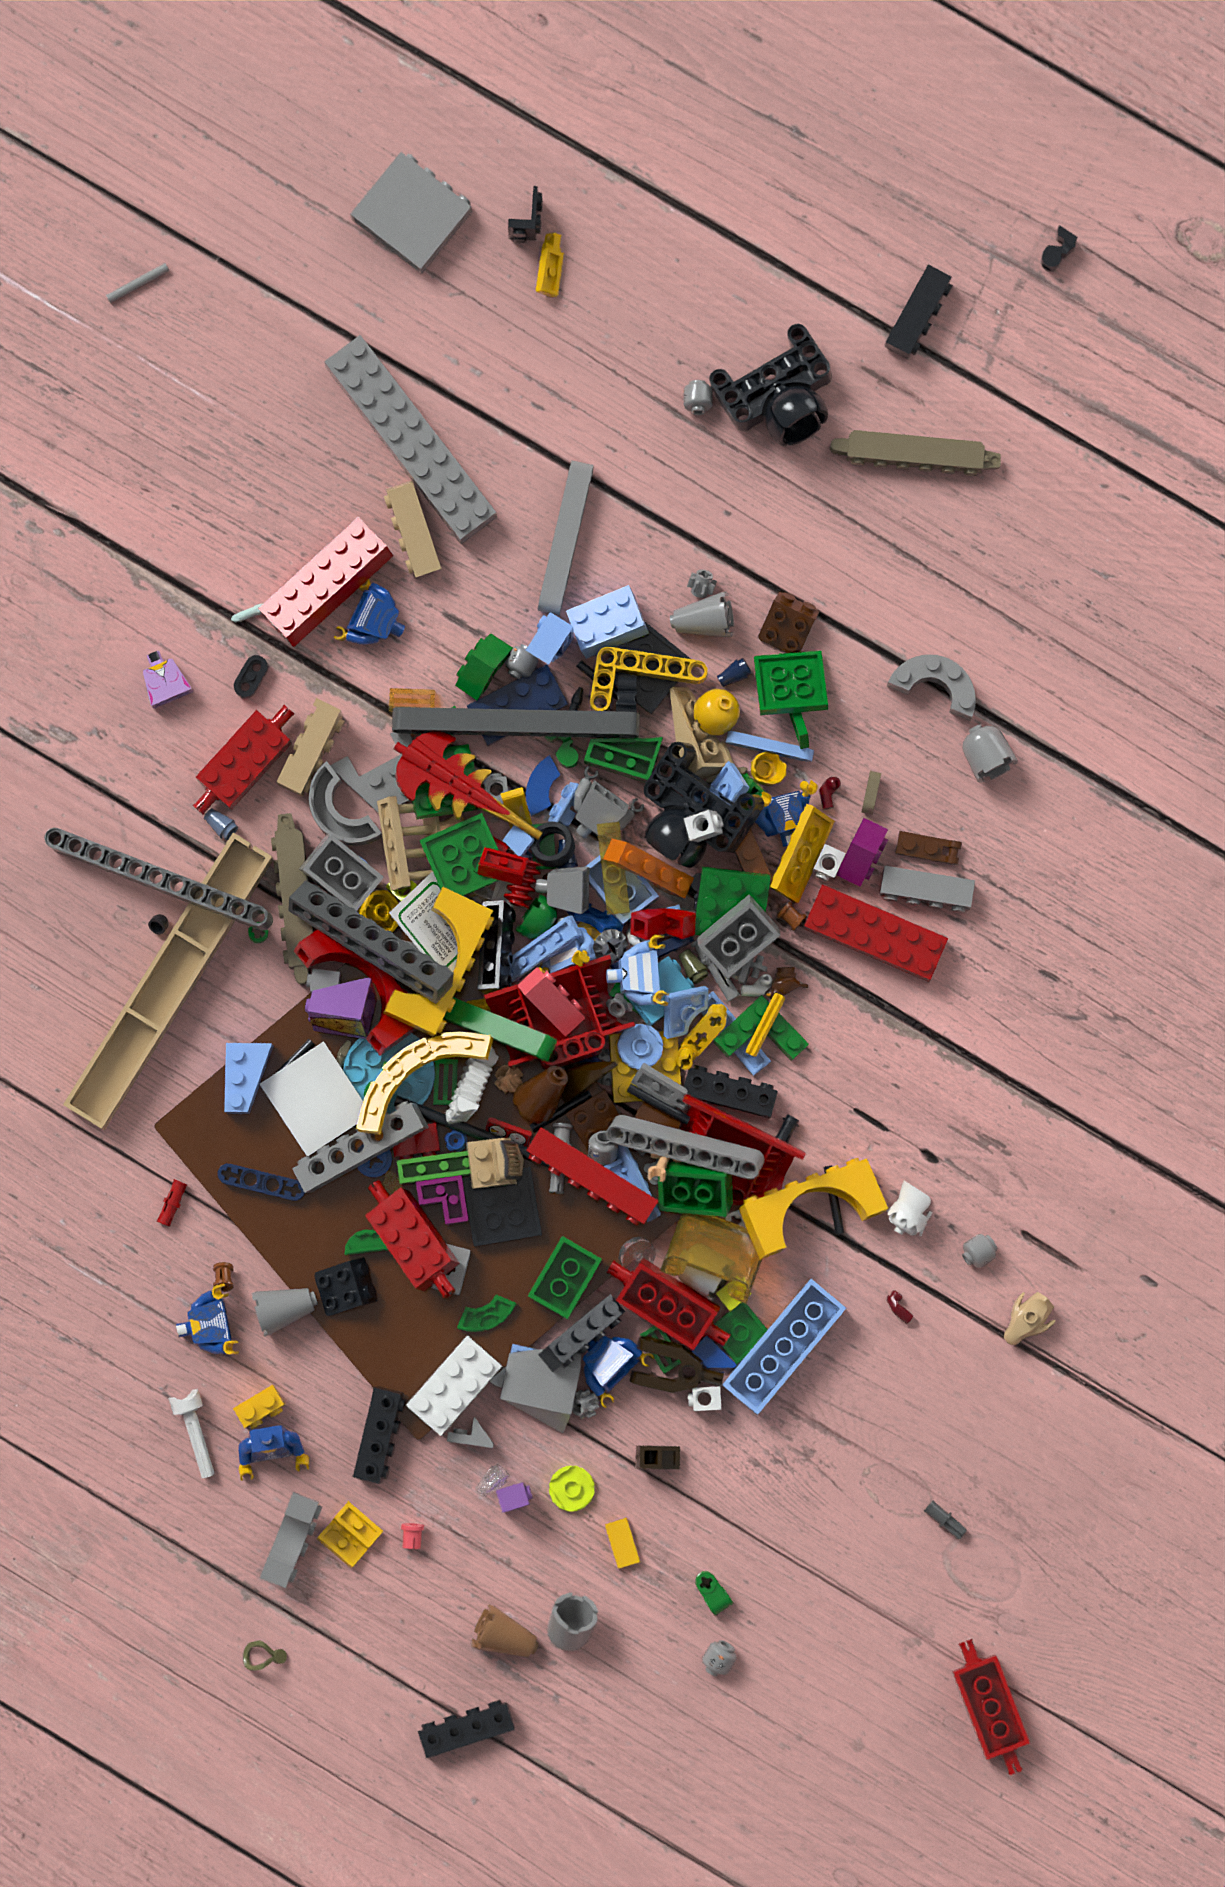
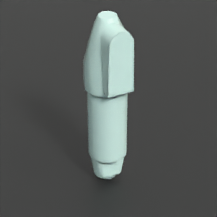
[231,603,263,622]

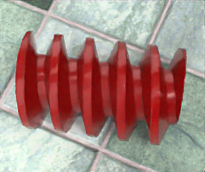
[504,860,543,909]

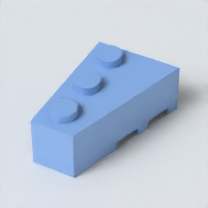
[526,612,574,665]
[224,1043,274,1114]

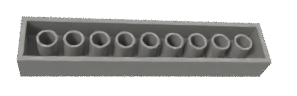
[324,335,497,544]

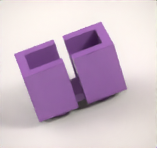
[496,1482,533,1513]

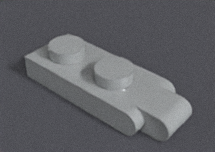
[631,1063,690,1110]

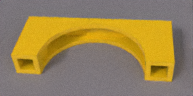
[383,887,494,1037]
[739,1158,888,1260]

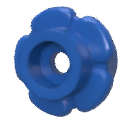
[445,1130,467,1152]

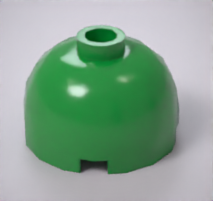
[515,893,558,940]

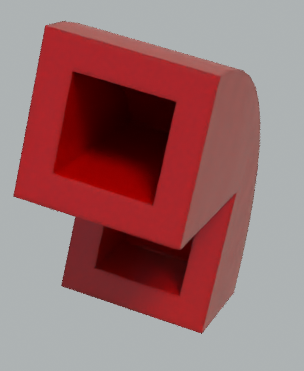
[631,908,696,940]

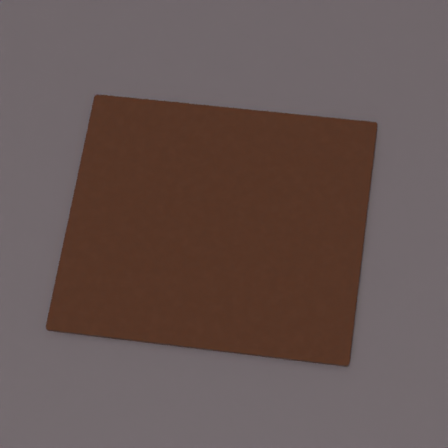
[154,925,686,1439]

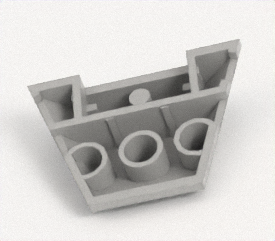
[500,1349,581,1433]

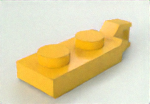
[535,233,564,297]

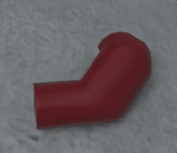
[819,777,841,810]
[886,1290,913,1324]

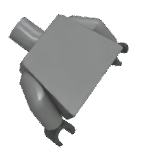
[574,766,644,838]

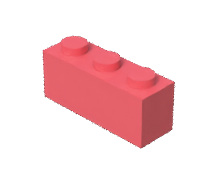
[517,967,585,1037]

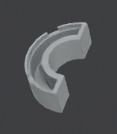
[887,654,976,721]
[309,761,382,846]
[260,1492,323,1588]

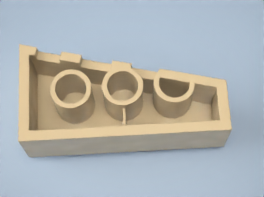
[384,481,441,577]
[277,698,345,797]

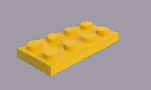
[770,804,835,903]

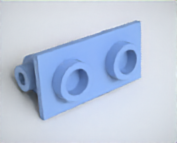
[548,782,579,827]

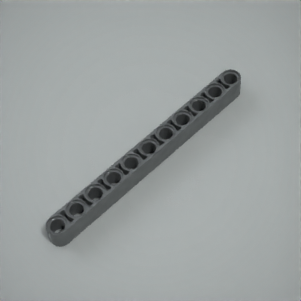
[392,707,640,738]
[44,828,273,931]

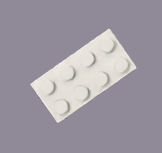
[406,1336,503,1436]

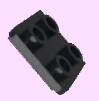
[508,186,543,243]
[314,1257,378,1316]

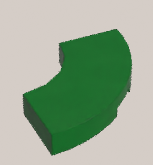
[457,1295,517,1332]

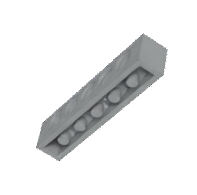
[292,1101,429,1193]

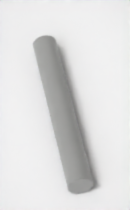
[106,263,169,303]

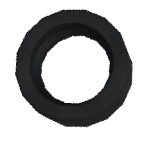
[530,821,575,868]

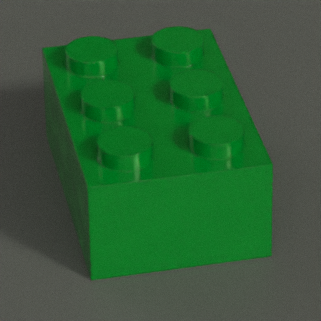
[658,1158,733,1217]
[528,1236,602,1320]

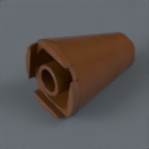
[513,1066,568,1124]

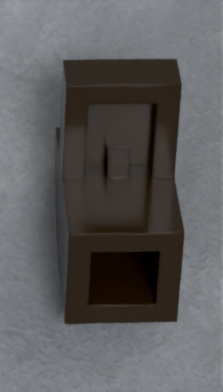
[635,1445,680,1469]

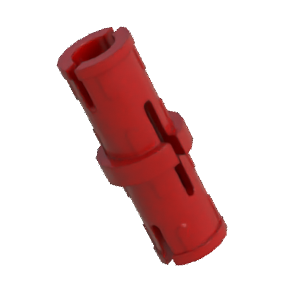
[157,1179,188,1227]

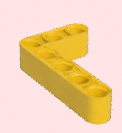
[590,647,708,711]

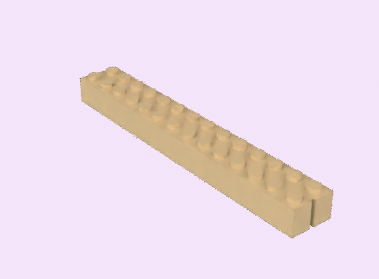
[63,833,274,1131]

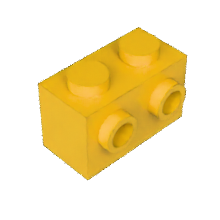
[233,1385,286,1430]

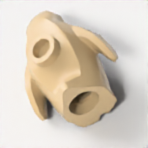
[1004,1292,1055,1346]

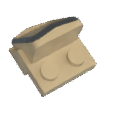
[466,1138,524,1189]

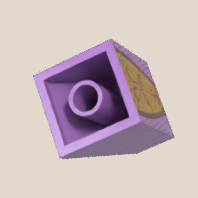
[305,978,377,1039]

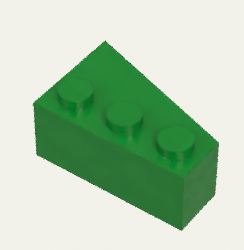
[584,737,663,783]

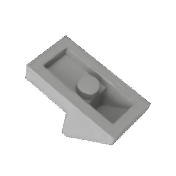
[447,1417,494,1448]

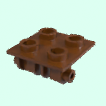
[565,1090,620,1150]

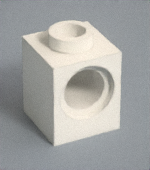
[684,810,723,842]
[813,844,846,882]
[688,1386,721,1411]

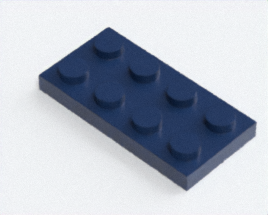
[467,664,568,746]

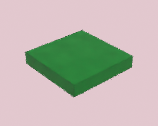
[714,1301,768,1365]

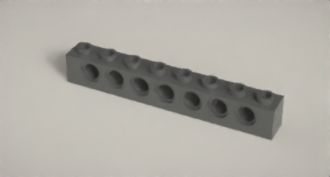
[288,880,454,1004]

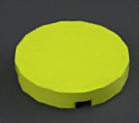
[549,1466,595,1511]

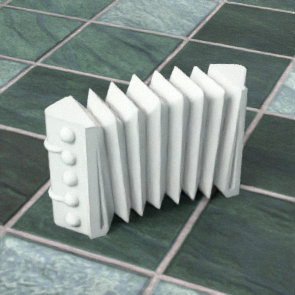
[446,1047,499,1124]

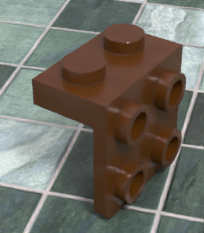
[758,592,820,653]

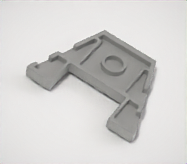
[330,732,412,813]

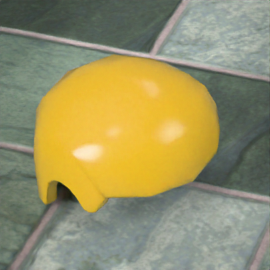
[751,752,787,786]

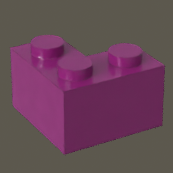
[836,818,888,887]
[416,1175,469,1226]

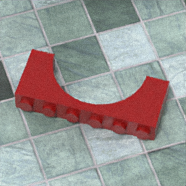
[294,929,417,1056]

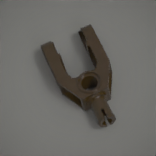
[629,1336,724,1393]

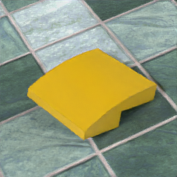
[317,1501,383,1569]

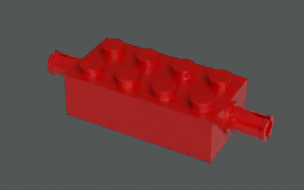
[192,705,295,815]
[365,1180,460,1298]
[606,1258,731,1350]
[952,1639,1030,1775]

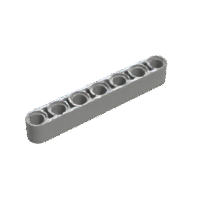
[537,460,594,615]
[606,1115,765,1179]

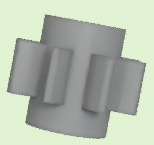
[687,570,717,598]
[572,1389,599,1419]

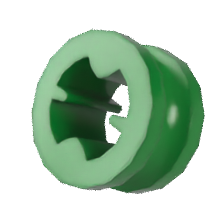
[248,922,269,944]

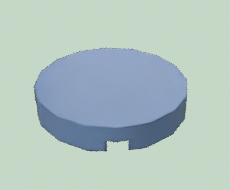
[617,1024,663,1070]

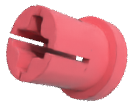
[401,1523,424,1549]

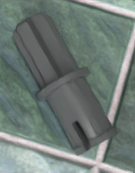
[924,1500,967,1539]

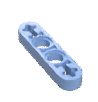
[726,731,814,762]

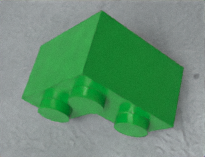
[455,633,513,700]

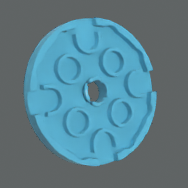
[343,1031,435,1114]

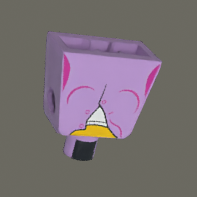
[143,651,193,709]

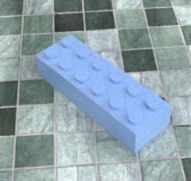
[722,1279,846,1415]

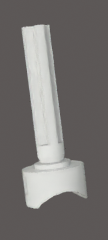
[168,1389,215,1479]

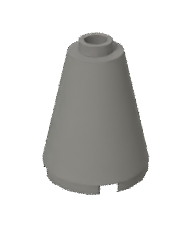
[670,592,734,637]
[252,1288,318,1337]

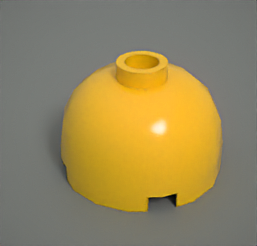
[693,688,740,736]
[357,890,399,932]

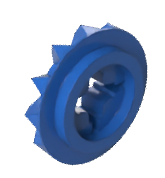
[357,1144,392,1177]

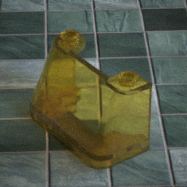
[660,1213,763,1303]

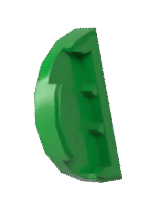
[345,1229,388,1255]

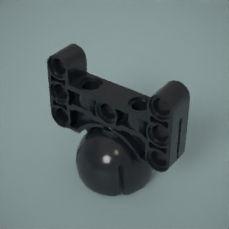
[709,324,832,446]
[644,742,764,868]

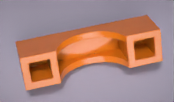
[603,838,694,899]

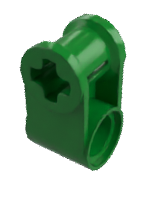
[695,1571,734,1616]

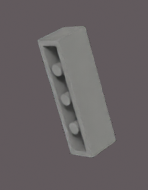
[880,866,975,912]

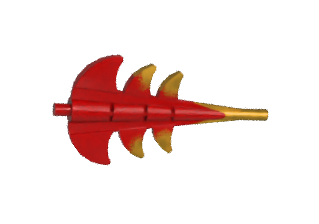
[393,732,543,840]

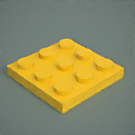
[608,1031,681,1103]

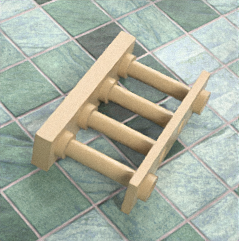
[377,796,441,891]

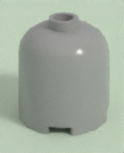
[962,725,1018,783]
[677,1245,735,1302]
[547,1593,598,1651]

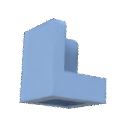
[503,825,534,860]

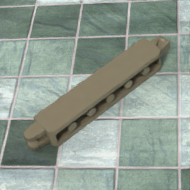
[830,430,1001,476]
[271,813,314,986]

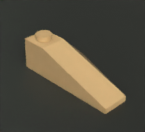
[670,687,734,779]

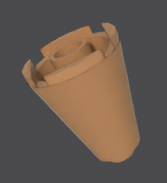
[471,1604,539,1657]

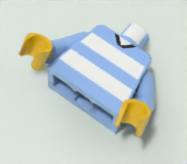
[538,917,597,973]
[606,935,669,1006]

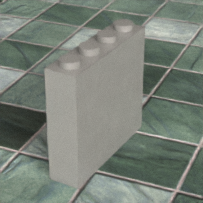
[350,152,472,274]

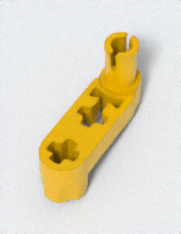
[678,1004,728,1070]

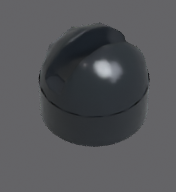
[148,914,168,934]

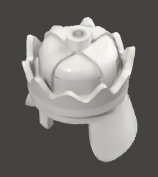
[887,1180,933,1236]

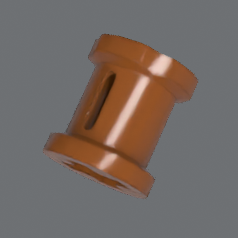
[776,901,806,931]
[213,1262,234,1292]

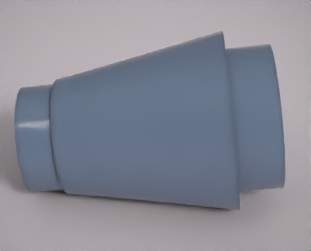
[204,808,238,840]

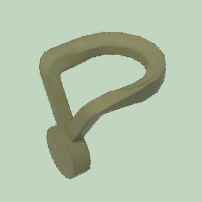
[243,1640,287,1670]

